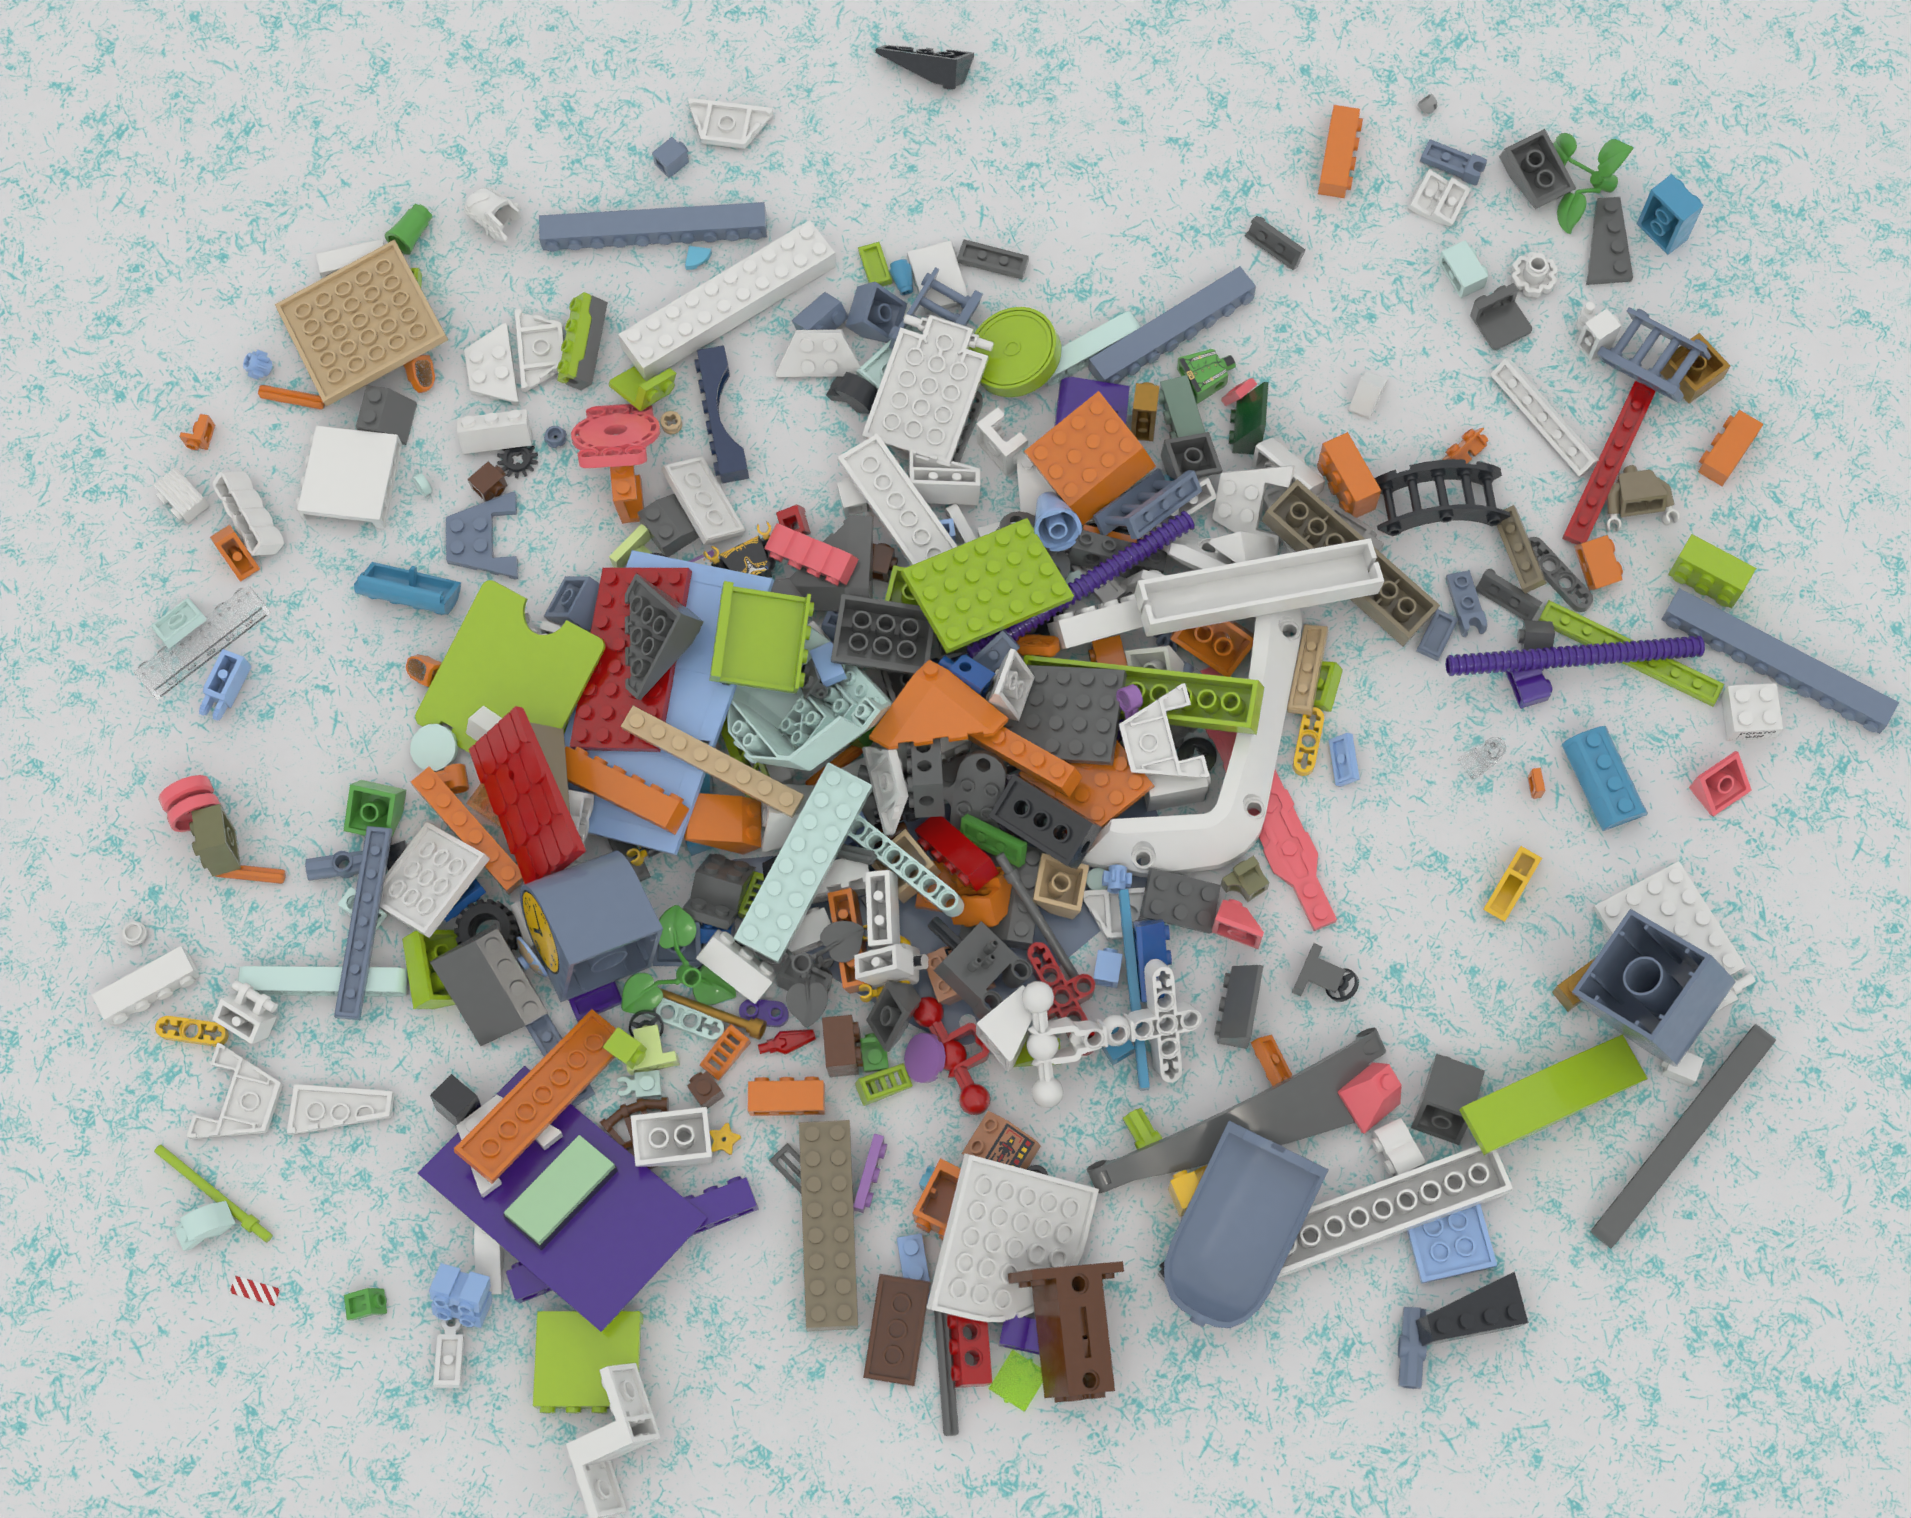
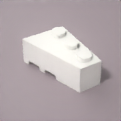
[908,449,980,505]

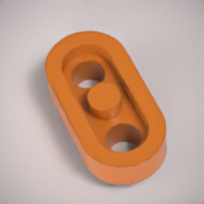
[1016,634,1061,657]

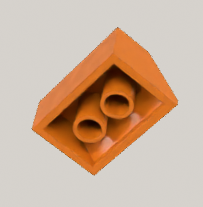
[1170,621,1254,677]

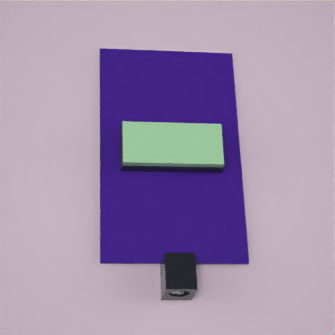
[417,1065,707,1332]

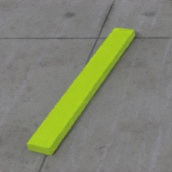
[1538,600,1725,707]

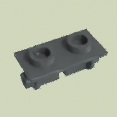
[801,658,828,699]

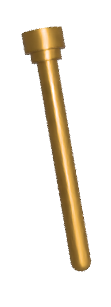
[660,988,767,1040]

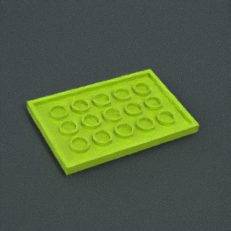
[901,518,1074,653]

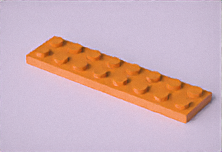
[454,1009,616,1184]

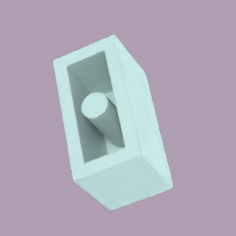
[1438,240,1488,298]

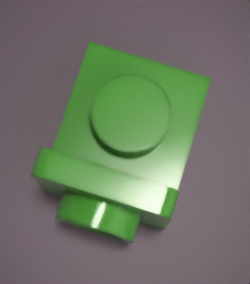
[860,1033,889,1073]
[344,1288,387,1320]

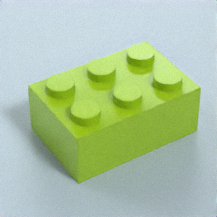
[1668,534,1757,609]

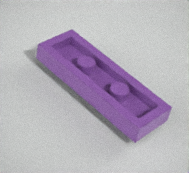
[853,1133,888,1213]

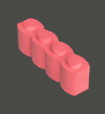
[764,523,859,586]

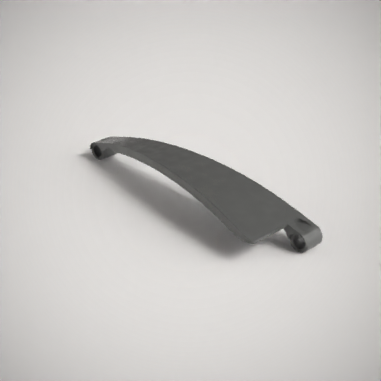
[1087,1027,1386,1193]

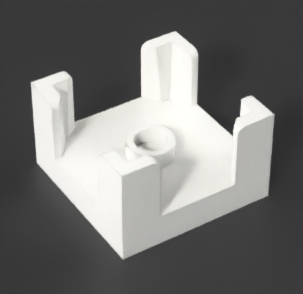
[976,407,1028,476]

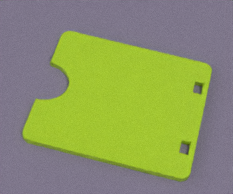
[415,580,605,753]

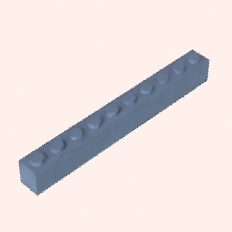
[539,202,767,252]
[1661,588,1899,734]

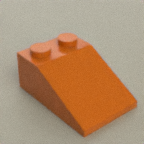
[684,793,761,855]

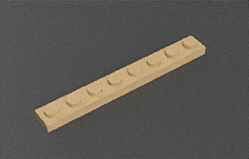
[621,706,804,818]

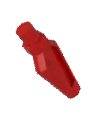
[758,1029,816,1055]

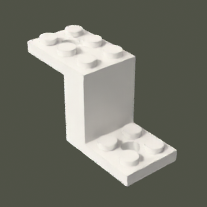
[566,1363,661,1518]

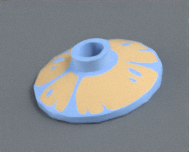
[516,936,548,977]

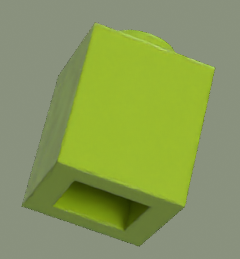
[603,1027,647,1069]

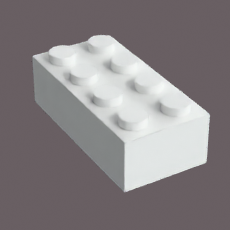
[1047,594,1144,650]

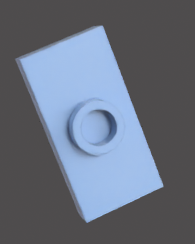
[1328,733,1360,787]

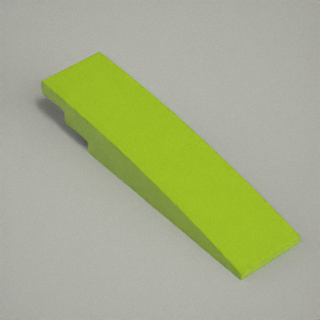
[1459,1034,1648,1155]

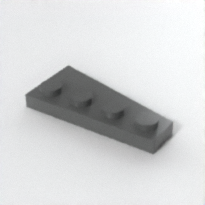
[1586,197,1633,285]

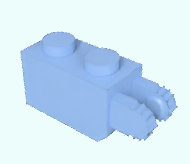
[199,649,251,721]

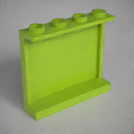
[709,581,814,694]
[533,1311,644,1413]

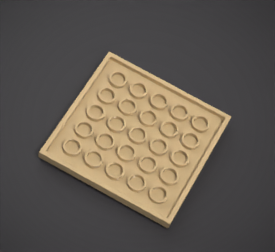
[274,239,448,407]

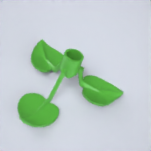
[1553,133,1634,234]
[621,905,736,1014]

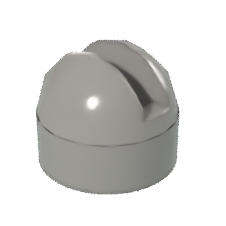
[1417,94,1437,114]

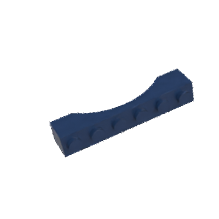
[694,345,750,484]

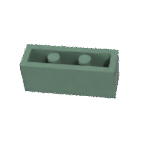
[1158,375,1206,439]

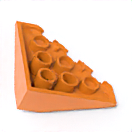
[869,660,1008,750]

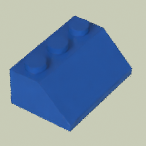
[1133,919,1172,1002]

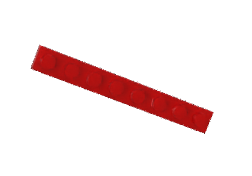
[1562,381,1656,545]

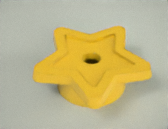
[709,1123,741,1155]

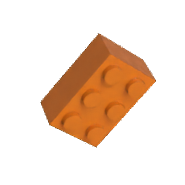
[1317,432,1381,518]

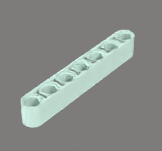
[848,815,964,917]
[237,966,408,997]

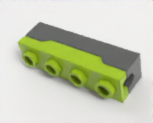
[557,292,608,391]

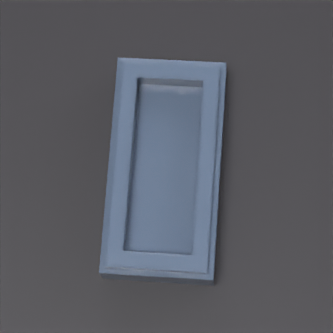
[1416,609,1459,661]

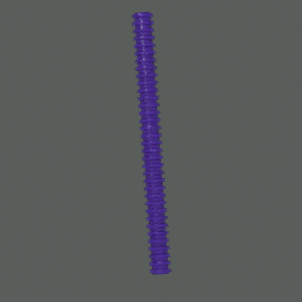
[967,511,1195,658]
[1445,636,1705,677]

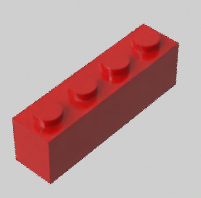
[914,816,999,892]

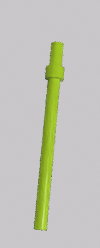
[154,1144,273,1243]

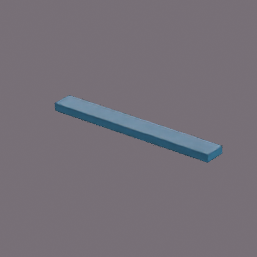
[1118,889,1150,1091]

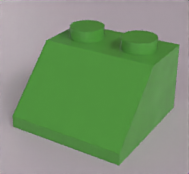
[343,780,406,836]

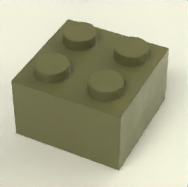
[189,804,241,877]

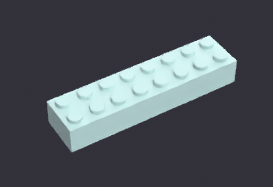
[734,762,873,964]

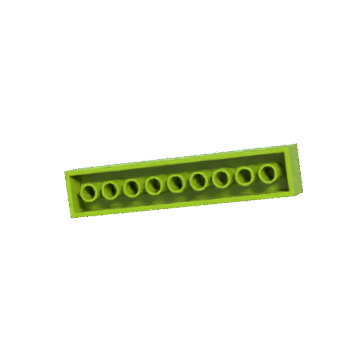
[1023,655,1265,735]

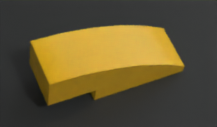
[1483,846,1542,922]

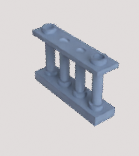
[888,267,983,350]
[1597,307,1711,403]
[1093,468,1202,539]

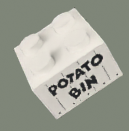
[1721,683,1783,741]

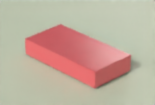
[1221,378,1258,406]

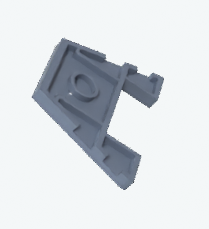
[446,492,518,579]

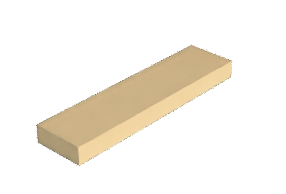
[1287,624,1329,715]

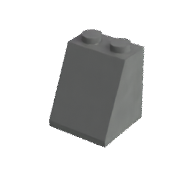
[1411,1053,1485,1145]

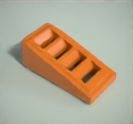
[700,1024,751,1081]

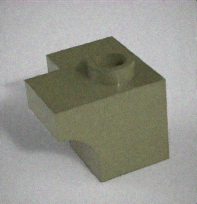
[1221,855,1270,902]

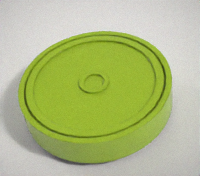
[968,307,1061,398]

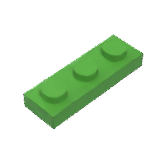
[960,814,1028,867]

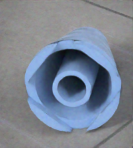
[1034,492,1082,551]

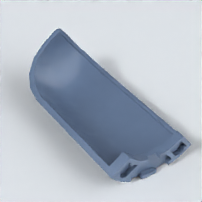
[1164,1121,1329,1328]

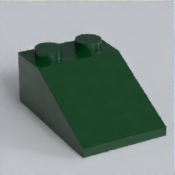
[1228,382,1269,455]

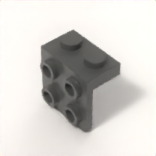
[1470,283,1532,350]

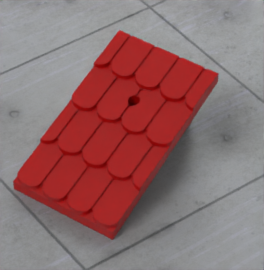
[469,706,586,884]

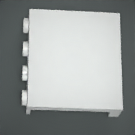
[296,426,403,529]

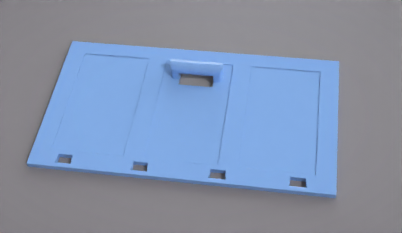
[564,550,774,856]

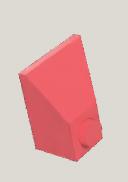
[1212,899,1264,949]
[1337,1062,1402,1134]

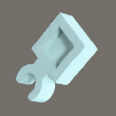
[617,1070,662,1099]

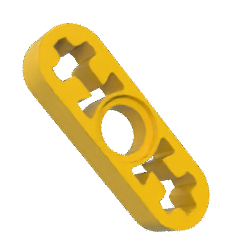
[1292,707,1324,776]
[155,1016,229,1047]

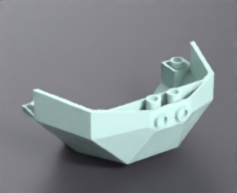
[725,624,893,771]

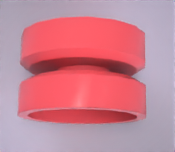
[158,775,222,832]

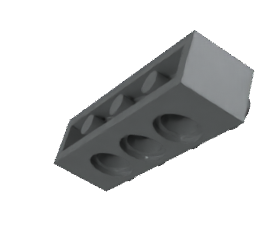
[1067,530,1167,578]

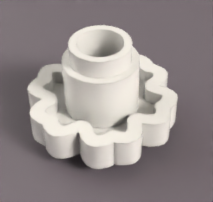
[1510,252,1558,298]

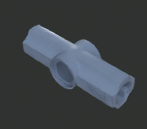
[305,851,363,881]
[1398,1307,1427,1389]

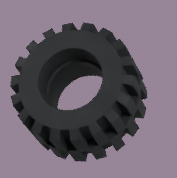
[454,899,521,950]

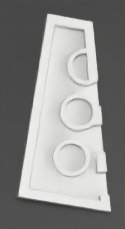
[286,1084,395,1135]

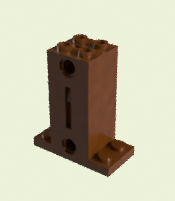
[1008,1261,1124,1403]

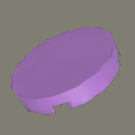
[904,1033,946,1083]

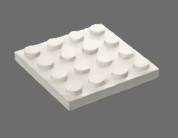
[380,822,490,938]

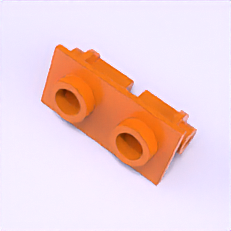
[1442,428,1488,464]

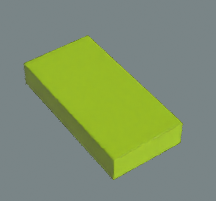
[858,242,892,287]

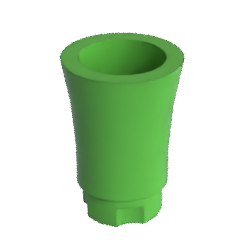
[384,203,432,255]

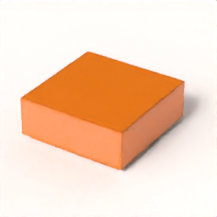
[1527,767,1546,799]

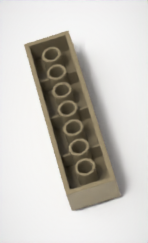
[1261,479,1440,647]
[799,1120,858,1332]

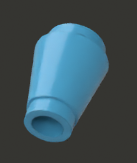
[889,259,914,295]

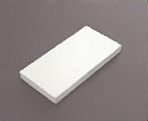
[661,456,746,545]

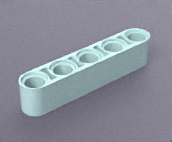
[1046,311,1141,386]

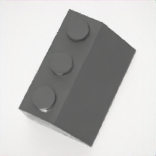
[1214,965,1264,1049]

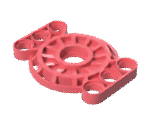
[571,404,660,468]

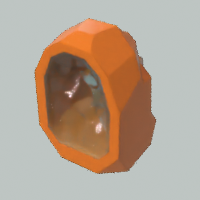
[403,355,435,393]
[406,654,442,687]

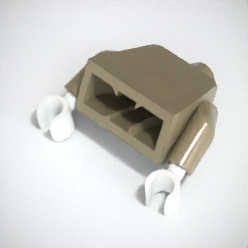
[1605,465,1680,532]

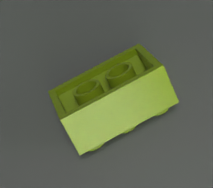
[402,929,458,1009]

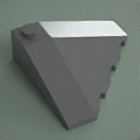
[789,515,873,611]
[625,574,703,700]

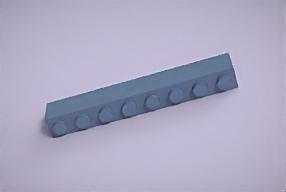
[1088,266,1256,384]

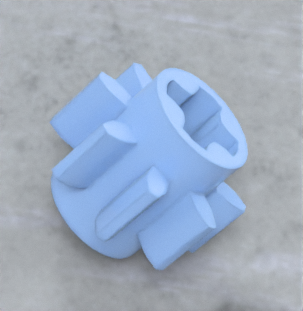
[243,349,272,380]
[1102,865,1132,894]

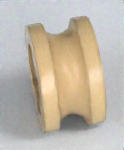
[661,411,682,435]

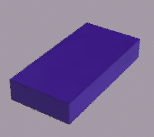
[568,981,622,1022]

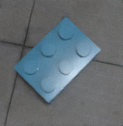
[1637,174,1704,255]

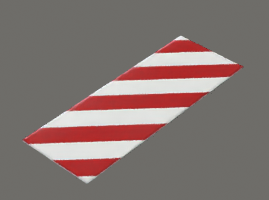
[229,1276,280,1306]

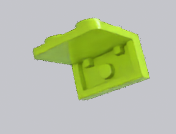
[609,366,677,411]

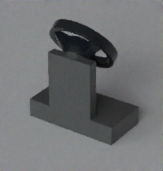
[1292,943,1359,1002]

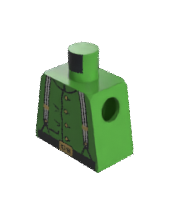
[1177,349,1236,404]

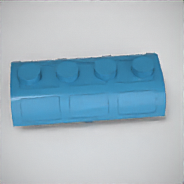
[354,562,461,615]
[1562,726,1648,831]

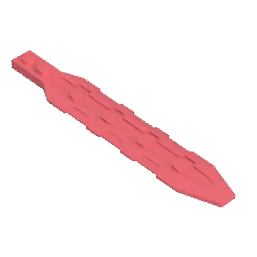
[1200,667,1337,931]

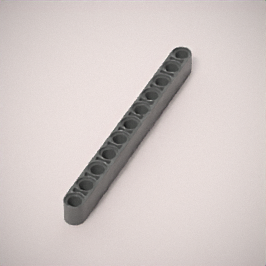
[1590,1024,1776,1249]

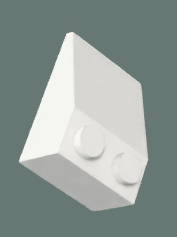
[986,649,1035,721]
[631,1107,712,1167]

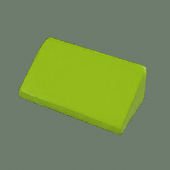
[1313,661,1343,712]

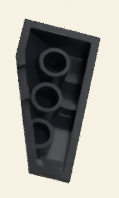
[875,45,974,89]

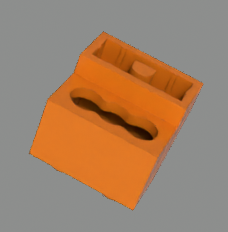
[947,867,1012,927]

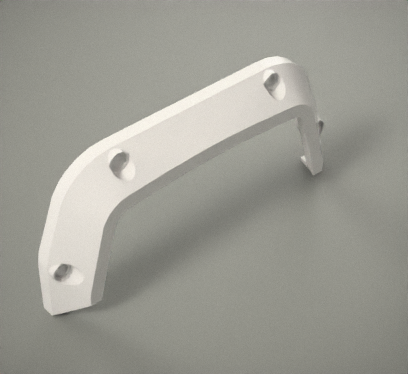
[1081,530,1302,877]

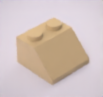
[1032,853,1089,919]

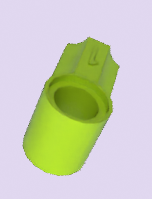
[1122,1108,1163,1149]

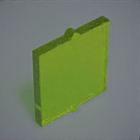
[988,1350,1043,1412]

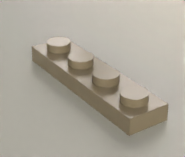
[1496,505,1547,594]

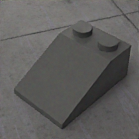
[1499,129,1576,209]
[637,494,699,557]

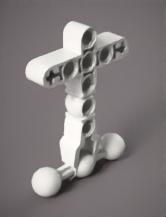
[1022,959,1202,1108]

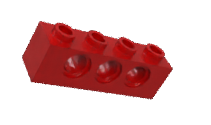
[947,1314,992,1388]

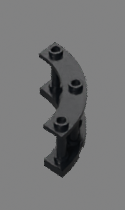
[1374,459,1511,536]

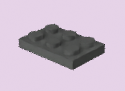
[1140,868,1221,934]

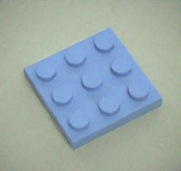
[1407,1204,1497,1284]

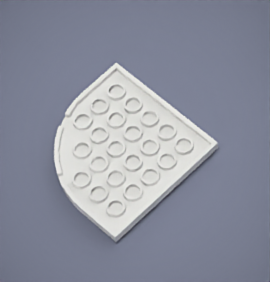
[927,1154,1099,1322]

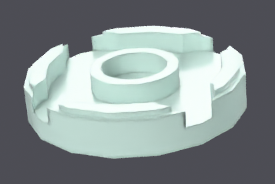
[410,724,458,772]

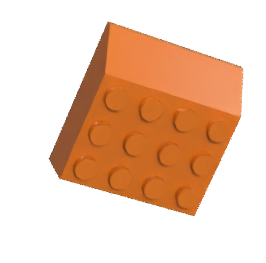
[1024,391,1156,526]

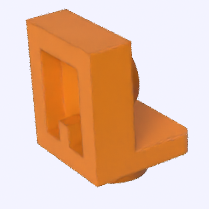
[179,414,216,450]

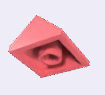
[1689,751,1752,817]

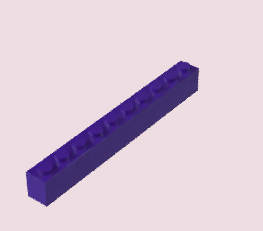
[505,1176,759,1304]

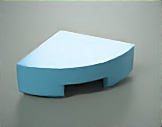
[685,246,712,270]
[919,1165,935,1190]

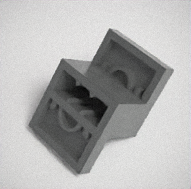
[682,854,756,930]

